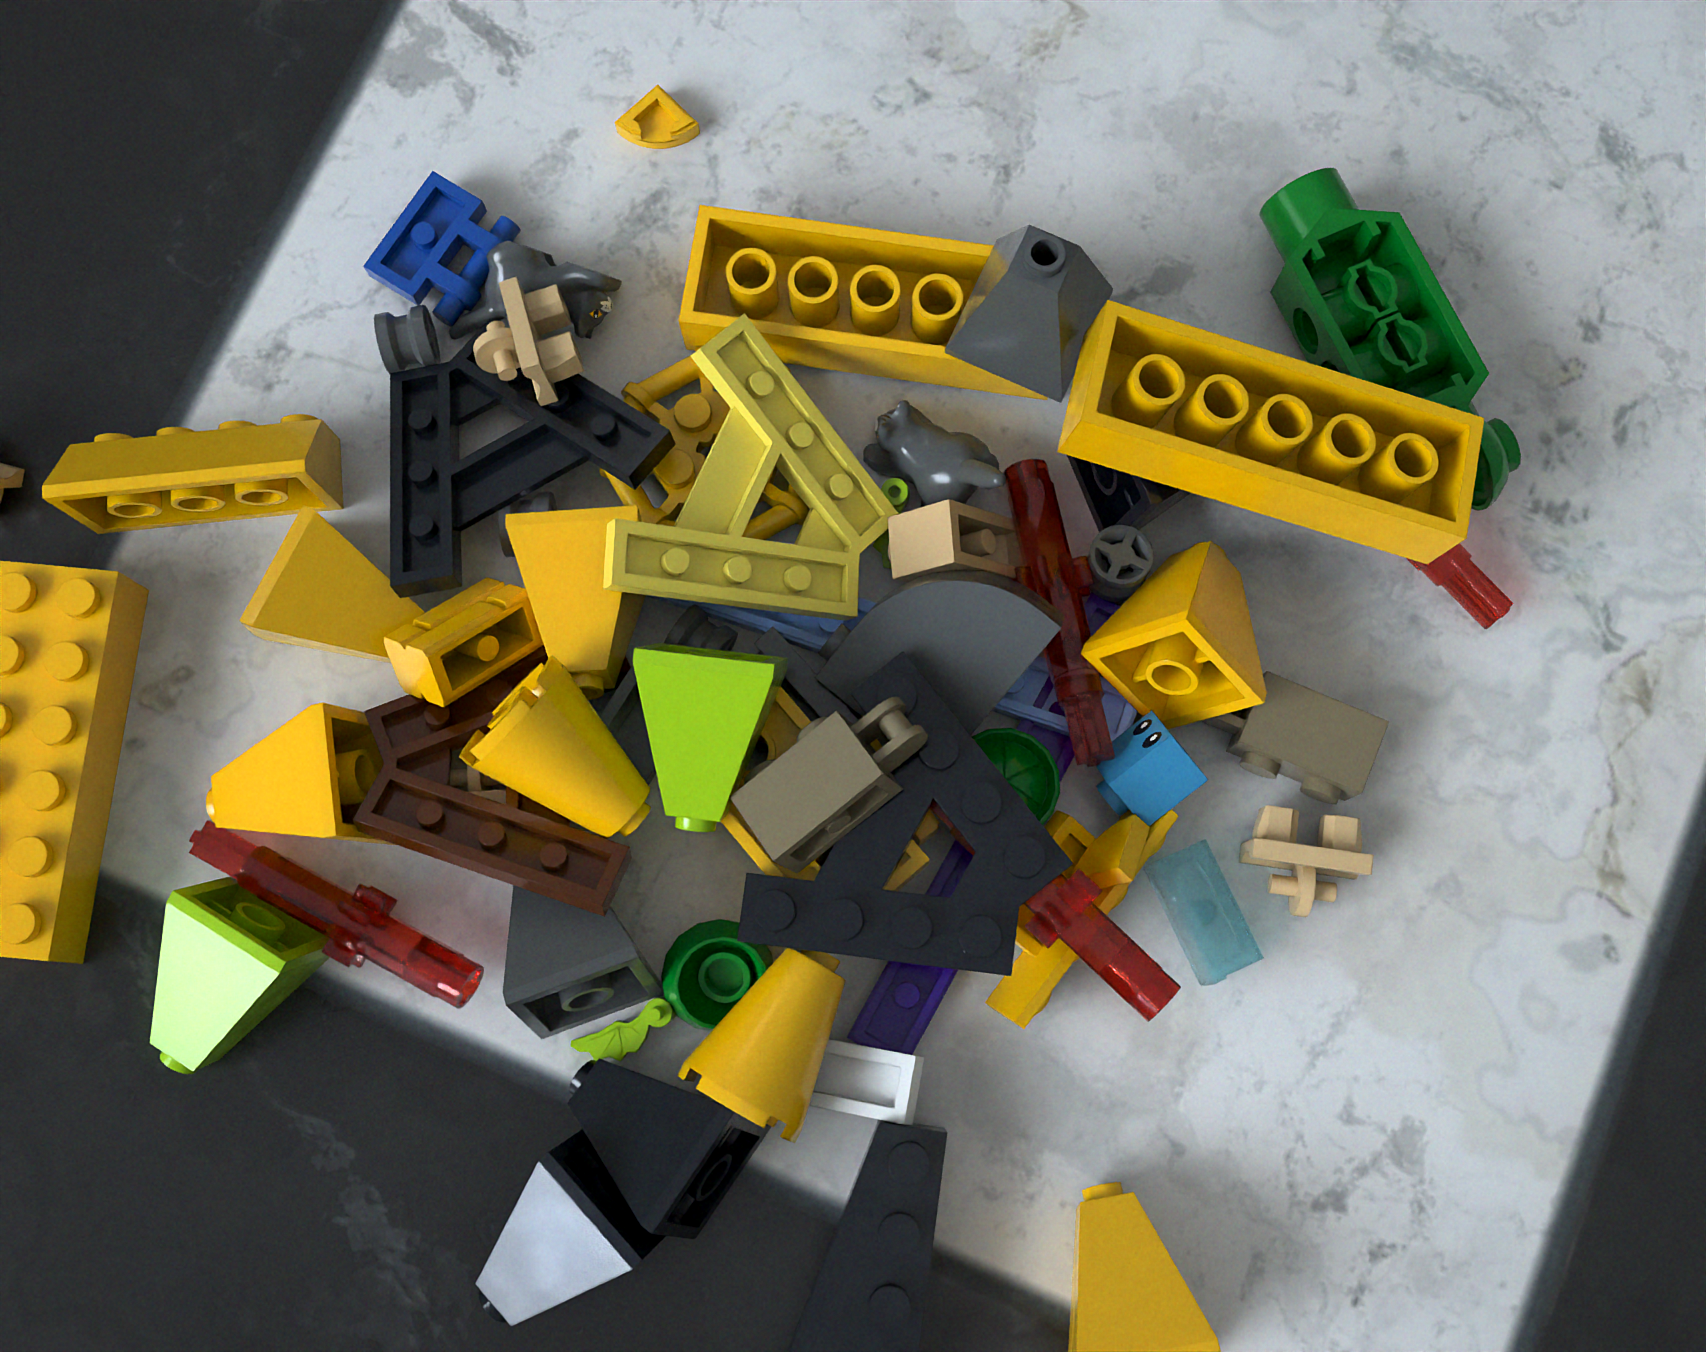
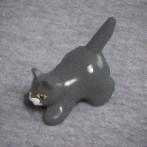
[449,240,621,339]
[863,400,1006,507]

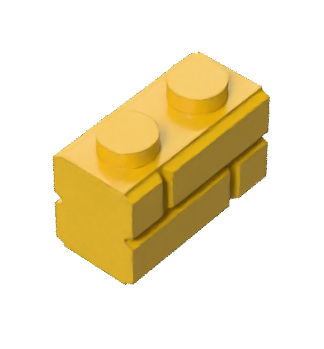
[383,577,544,707]

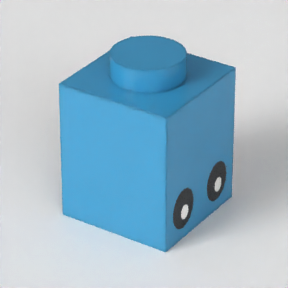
[1091,710,1208,826]

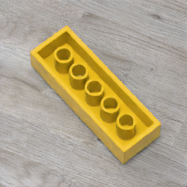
[678,205,1048,400]
[1057,300,1484,564]
[0,561,149,964]

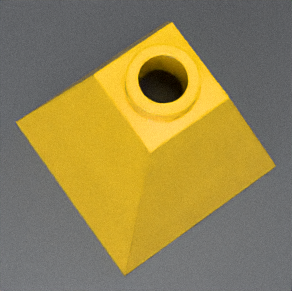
[239,505,425,663]
[505,505,646,700]
[1081,541,1267,729]
[206,702,396,845]
[1068,1182,1221,1352]

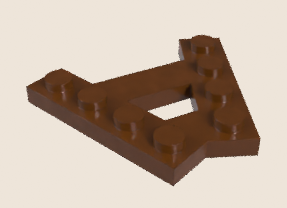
[353,645,632,917]

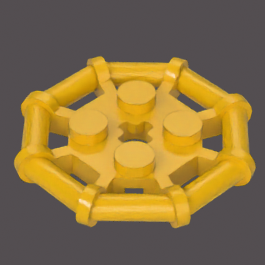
[599,346,809,540]

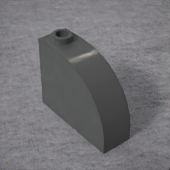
[814,570,1065,735]

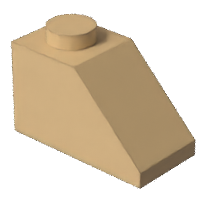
[887,499,1027,583]

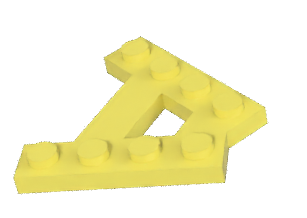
[603,313,899,621]

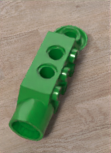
[1259,168,1521,511]

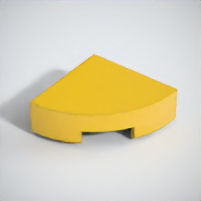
[614,85,700,149]
[1070,814,1150,893]

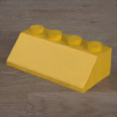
[42,414,344,534]

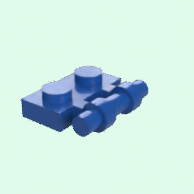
[363,171,521,326]

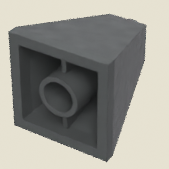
[945,224,1113,403]
[503,885,664,1039]

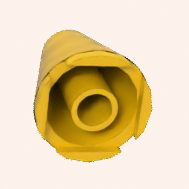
[459,655,651,839]
[677,948,846,1143]

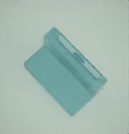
[1144,839,1264,986]

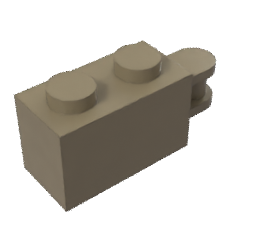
[1201,671,1389,804]
[730,697,928,873]

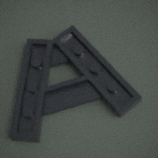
[390,319,676,598]
[737,652,1073,976]

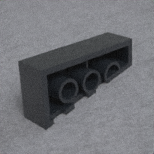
[787,1119,948,1352]

